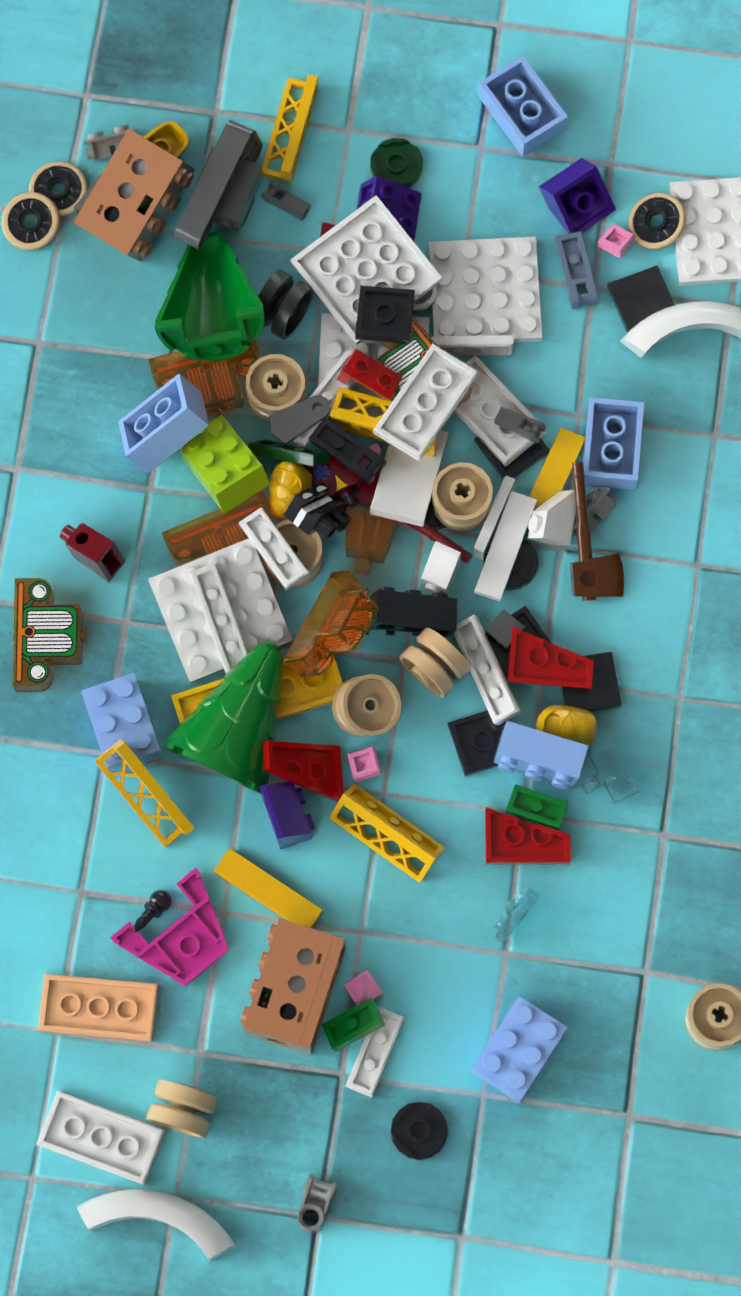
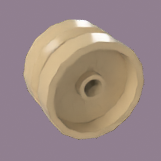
[246,354,306,422]
[432,462,493,531]
[263,520,323,588]
[399,628,471,698]
[332,674,402,737]
[684,983,741,1051]
[146,1080,218,1139]

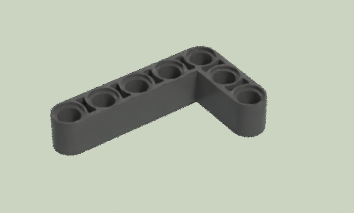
[174,119,263,250]

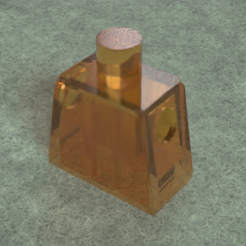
[345,506,399,575]

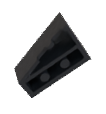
[361,587,457,637]

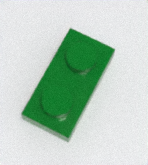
[506,784,568,830]
[322,998,385,1052]

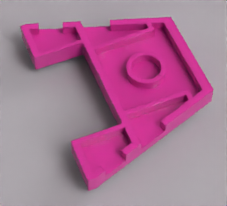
[110,868,229,987]

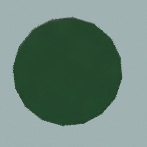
[370,138,423,188]

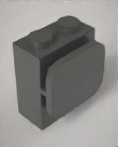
[188,147,263,231]

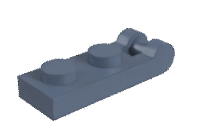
[555,231,598,309]

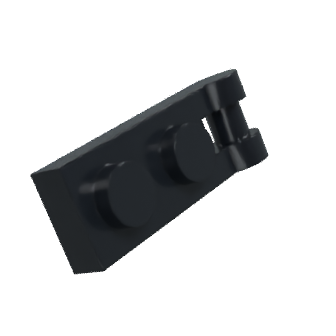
[309,417,387,484]

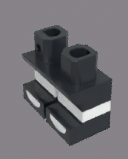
[284,482,352,540]

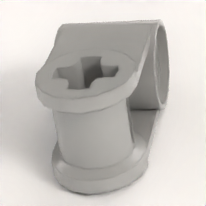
[298,1174,337,1233]

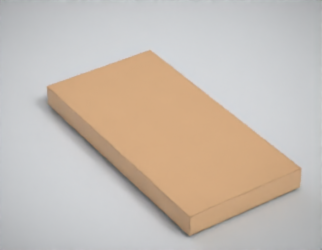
[38,974,159,1042]

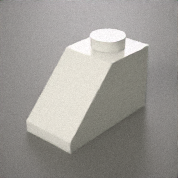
[528,490,576,546]
[421,541,461,594]

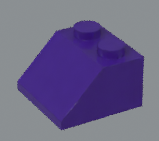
[538,158,616,234]
[260,782,315,850]

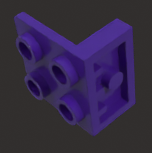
[356,176,422,242]

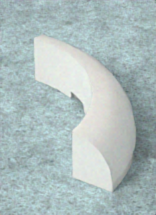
[620,301,741,358]
[77,1189,236,1261]

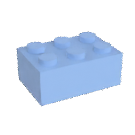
[478,55,568,157]
[118,374,209,473]
[583,397,644,490]
[81,673,163,772]
[493,721,588,790]
[472,996,568,1104]

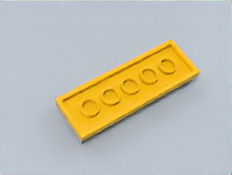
[171,648,343,724]

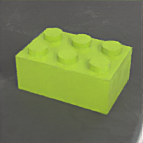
[179,414,270,514]

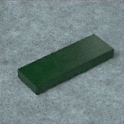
[248,439,330,466]

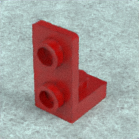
[336,349,402,400]

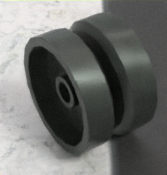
[258,269,314,340]

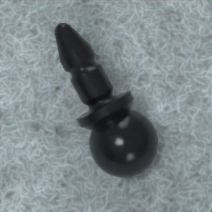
[133,890,172,932]

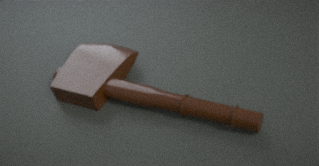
[570,462,624,601]

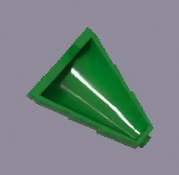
[155,231,264,361]
[163,641,284,795]

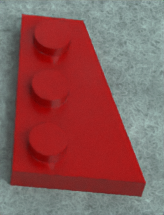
[508,626,594,689]
[262,740,344,802]
[485,807,571,864]

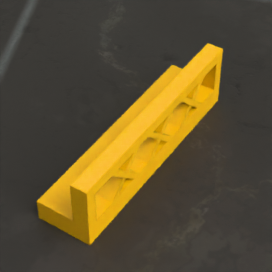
[262,74,319,183]
[330,387,440,457]
[94,740,195,847]
[329,783,445,883]

